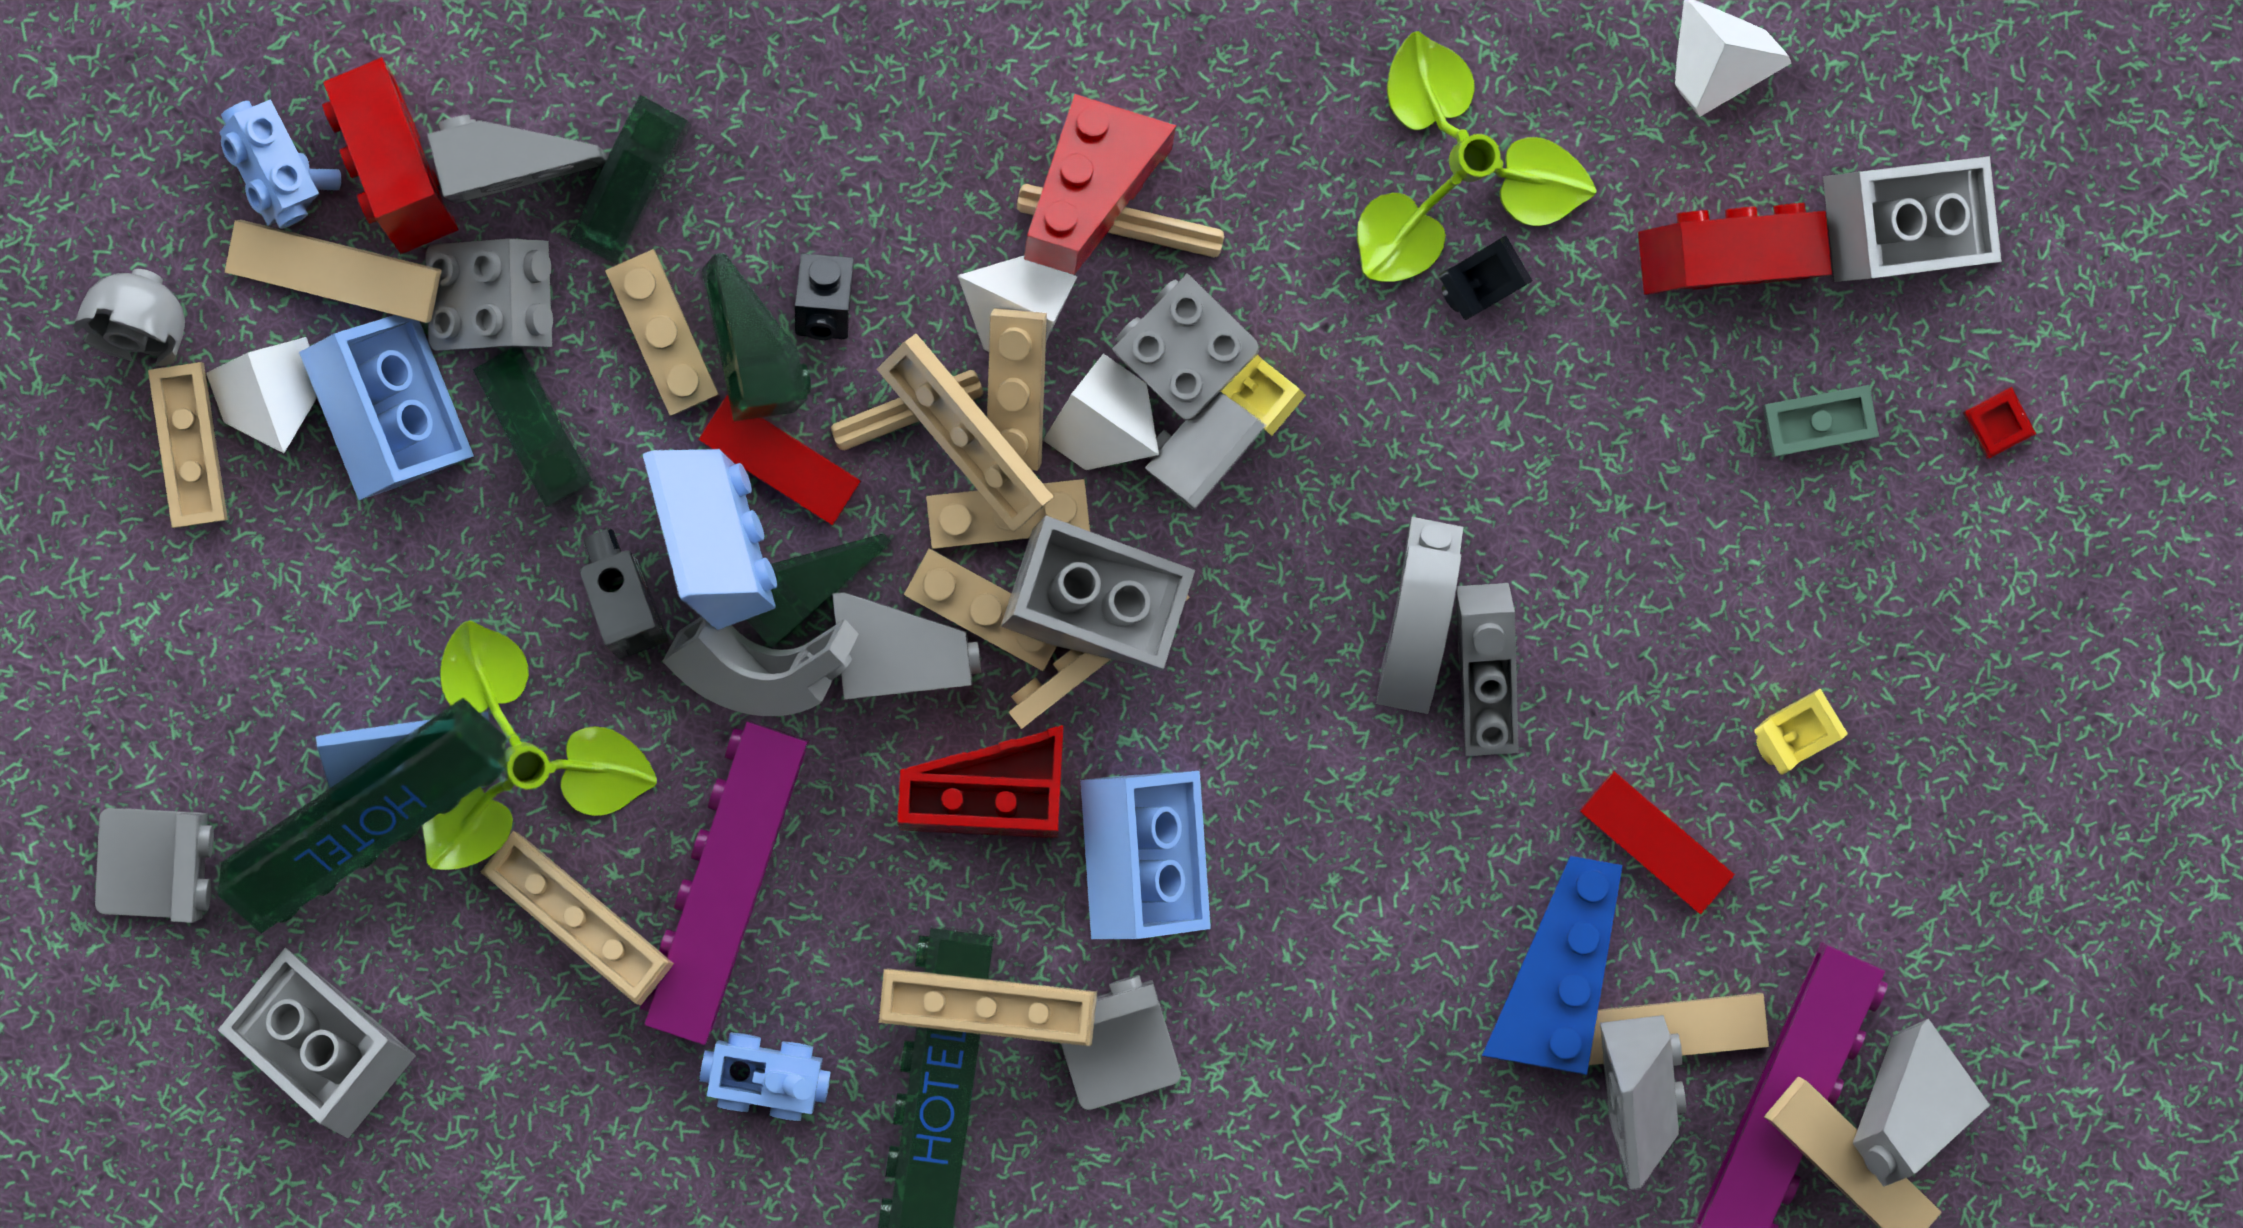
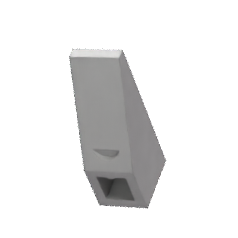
[1456,583,1519,756]

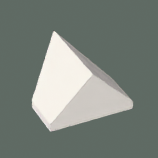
[1675,0,1791,117]
[958,256,1077,352]
[206,337,317,453]
[1043,353,1159,471]

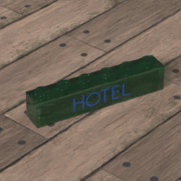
[217,697,506,934]
[878,925,995,1228]

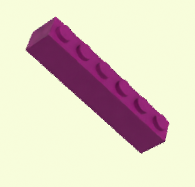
[640,720,810,1045]
[1692,942,1888,1228]

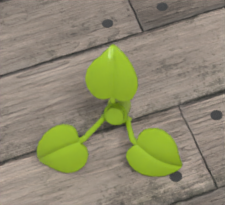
[1357,31,1597,282]
[421,620,657,870]

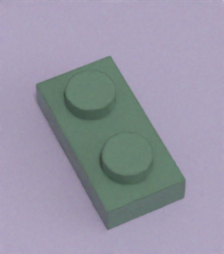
[1762,385,1879,457]

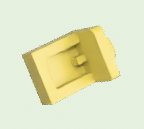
[1221,354,1306,436]
[1755,689,1848,775]

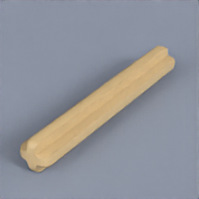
[1017,184,1224,257]

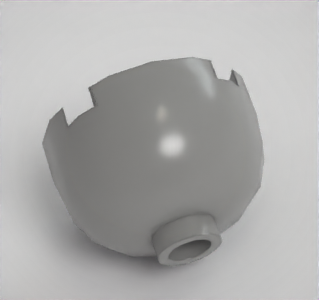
[73,269,185,366]

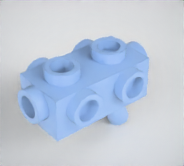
[219,100,341,229]
[699,1033,831,1121]

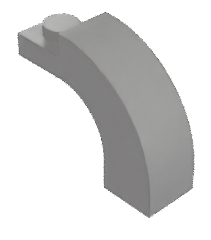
[1376,517,1464,714]
[662,616,859,716]

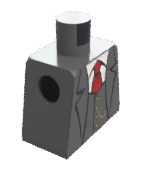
[579,529,669,660]

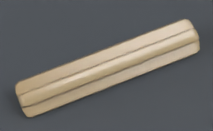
[831,370,983,450]

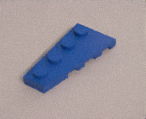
[1481,856,1623,1075]

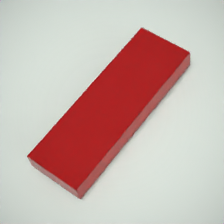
[698,395,861,525]
[1579,771,1735,915]

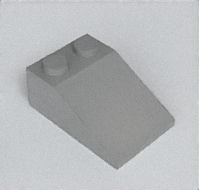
[427,115,610,204]
[1823,156,2001,282]
[1144,392,1266,510]
[1001,516,1195,671]
[218,948,416,1138]
[1600,1015,1686,1189]

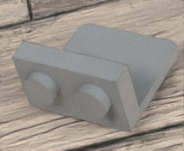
[426,239,553,351]
[1112,273,1259,420]
[95,808,214,923]
[1061,975,1181,1110]

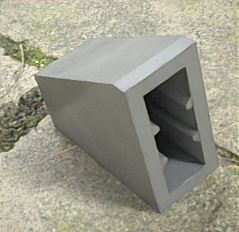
[832,592,982,700]
[1853,1019,1990,1187]

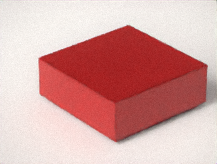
[1963,387,2036,459]

